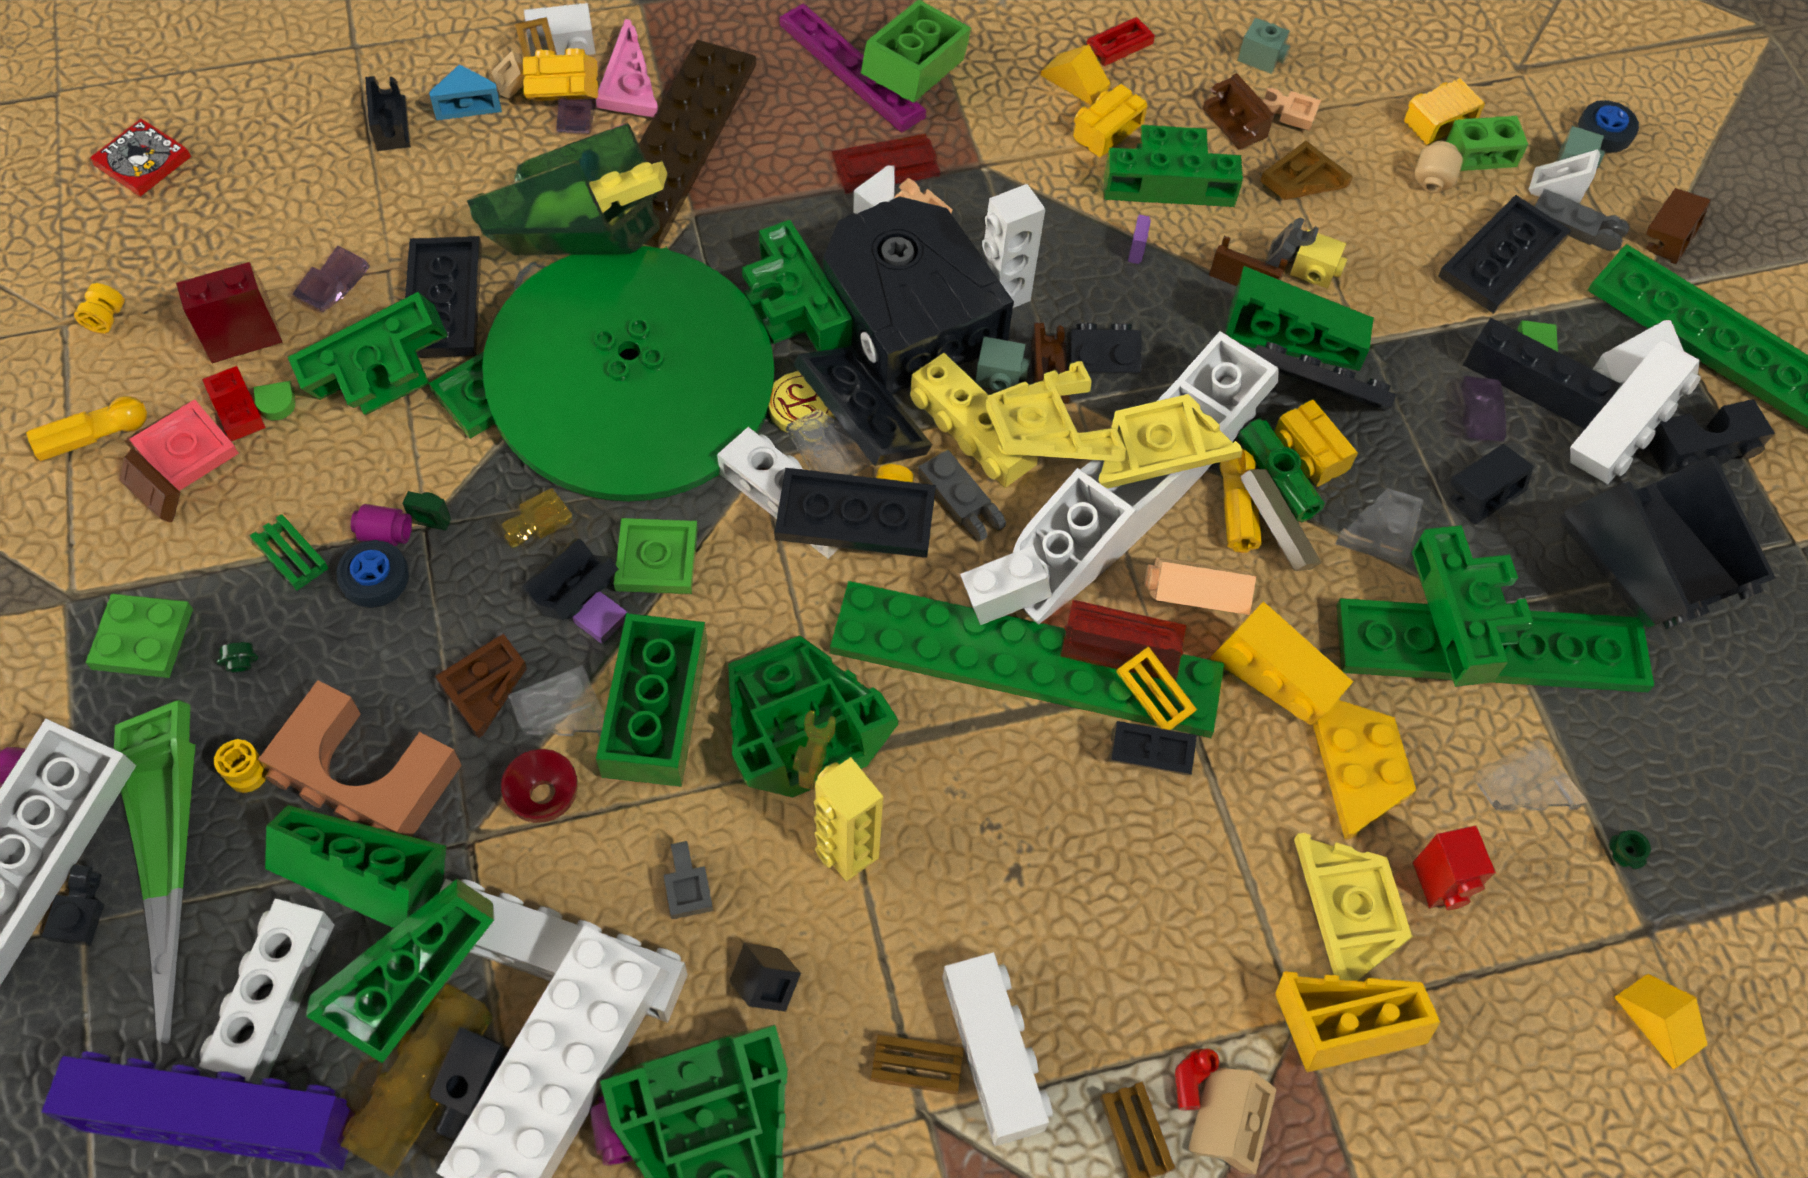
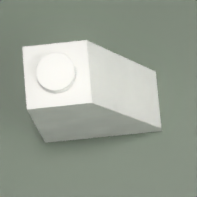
[1593,320,1684,393]

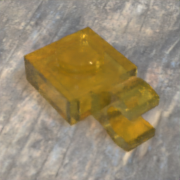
[502,488,573,548]
[793,711,836,790]

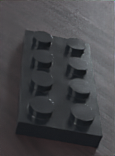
[1438,195,1571,314]
[405,236,482,358]
[1254,342,1397,411]
[794,346,933,466]
[774,467,936,558]

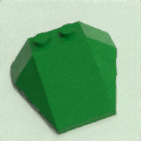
[728,635,899,798]
[599,1025,788,1178]

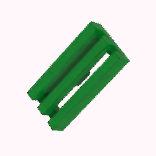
[249,514,329,591]

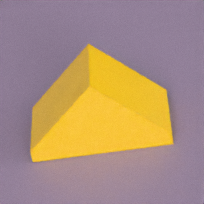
[1040,45,1110,105]
[1614,974,1708,1070]

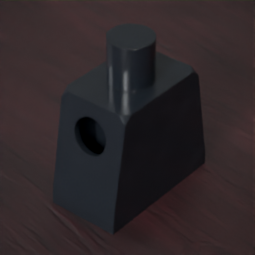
[430,1027,510,1140]

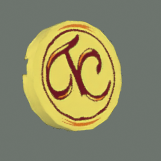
[768,371,836,436]

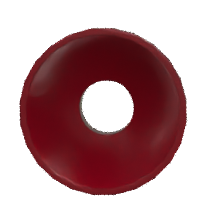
[501,749,578,823]

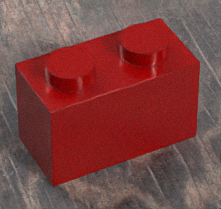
[1412,825,1496,910]

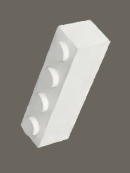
[1570,340,1701,484]
[942,952,1053,1147]

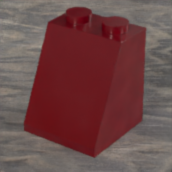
[176,262,283,363]

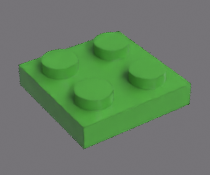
[614,518,698,594]
[86,594,193,678]

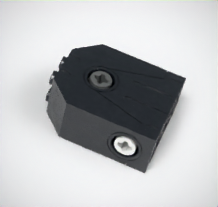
[823,196,1014,395]

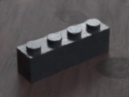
[1463,318,1620,429]

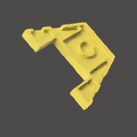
[986,361,1126,462]

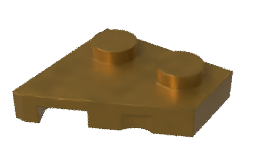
[1260,141,1353,200]

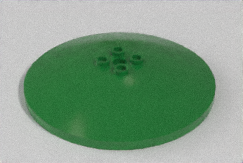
[482,245,774,502]

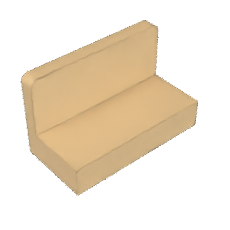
[1189,1068,1277,1175]

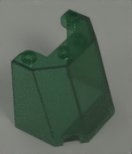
[467,123,660,255]

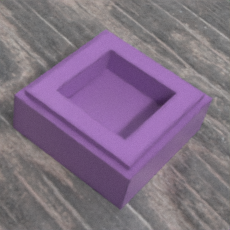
[1128,214,1151,264]
[572,592,627,644]

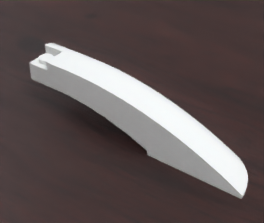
[1013,331,1278,625]

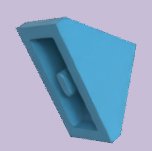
[429,64,502,121]

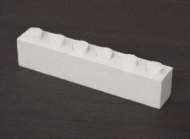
[439,879,688,1023]

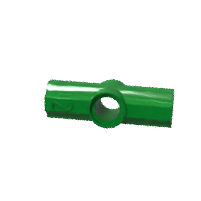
[1238,419,1325,523]

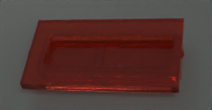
[832,134,940,194]
[1061,600,1186,681]

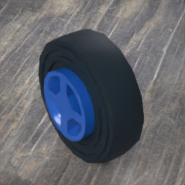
[1578,100,1639,153]
[337,540,409,608]

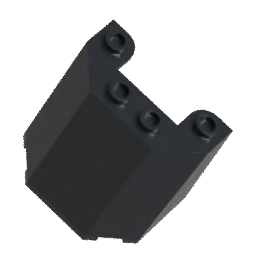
[1559,456,1776,630]

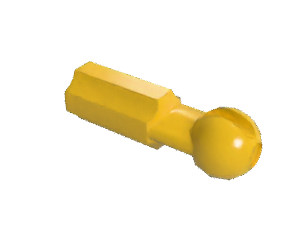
[26,396,147,461]
[1220,449,1262,553]

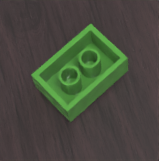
[861,0,971,103]

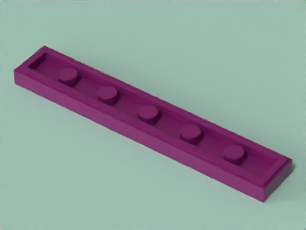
[779,3,926,133]

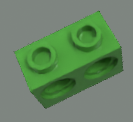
[1446,116,1529,171]

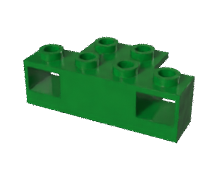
[1104,125,1243,207]
[742,219,852,351]
[288,292,448,415]
[1411,525,1534,687]

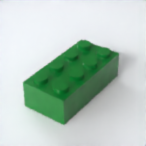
[596,613,708,787]

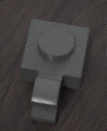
[1265,217,1319,268]
[663,841,713,920]

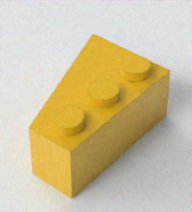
[1209,601,1354,725]
[1275,971,1441,1072]

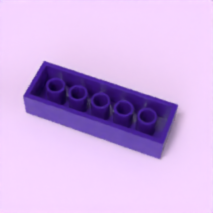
[41,1051,358,1171]

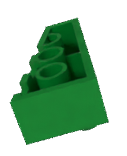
[1225,266,1374,371]
[265,805,446,928]
[306,879,494,1063]

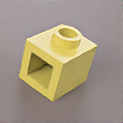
[1290,230,1347,289]

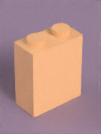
[1144,557,1257,615]

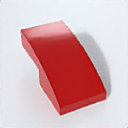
[202,366,266,442]

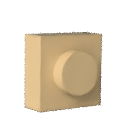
[491,51,525,99]

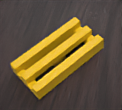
[1116,646,1197,730]

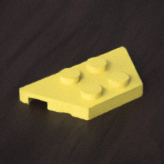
[1098,394,1242,489]
[1294,833,1412,981]

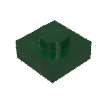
[402,491,451,531]

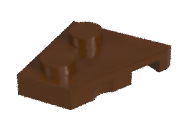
[435,634,527,738]

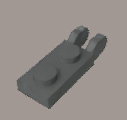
[1535,188,1630,252]
[918,450,1006,542]

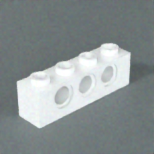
[982,184,1045,308]
[717,427,839,559]
[198,898,334,1085]

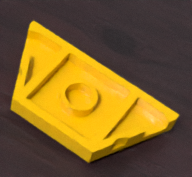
[1313,700,1417,840]

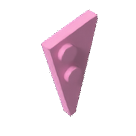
[595,19,658,117]

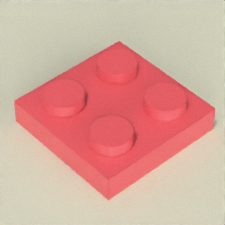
[129,399,239,491]

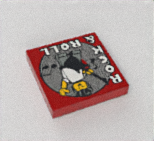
[90,118,191,197]

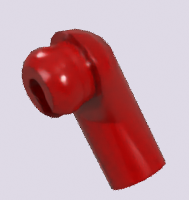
[1175,1048,1219,1111]

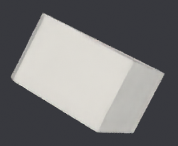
[1529,150,1601,203]
[853,166,894,214]

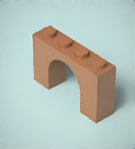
[258,680,462,837]

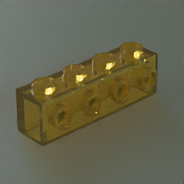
[340,984,493,1178]

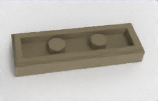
[1240,469,1322,571]

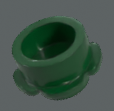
[217,642,258,673]
[1608,830,1651,869]

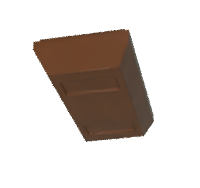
[119,449,181,523]

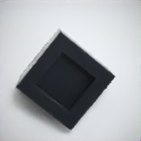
[730,943,801,1012]

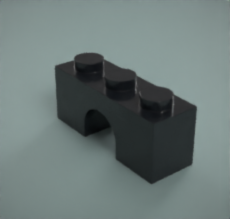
[1648,399,1775,475]

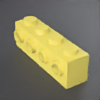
[910,353,1039,488]
[814,757,883,882]

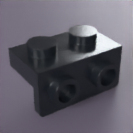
[1067,323,1142,374]
[522,538,619,620]

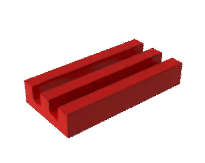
[1086,17,1155,67]

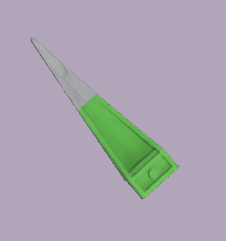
[114,700,195,1044]

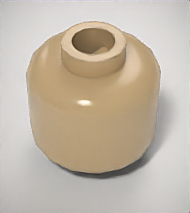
[1415,141,1463,193]

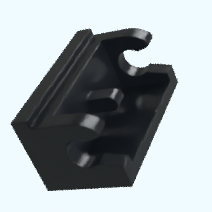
[365,76,411,151]
[1450,444,1534,525]
[1108,721,1197,776]

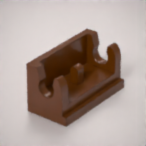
[1203,73,1274,150]
[1646,188,1711,264]
[1209,236,1288,287]
[1030,323,1070,404]

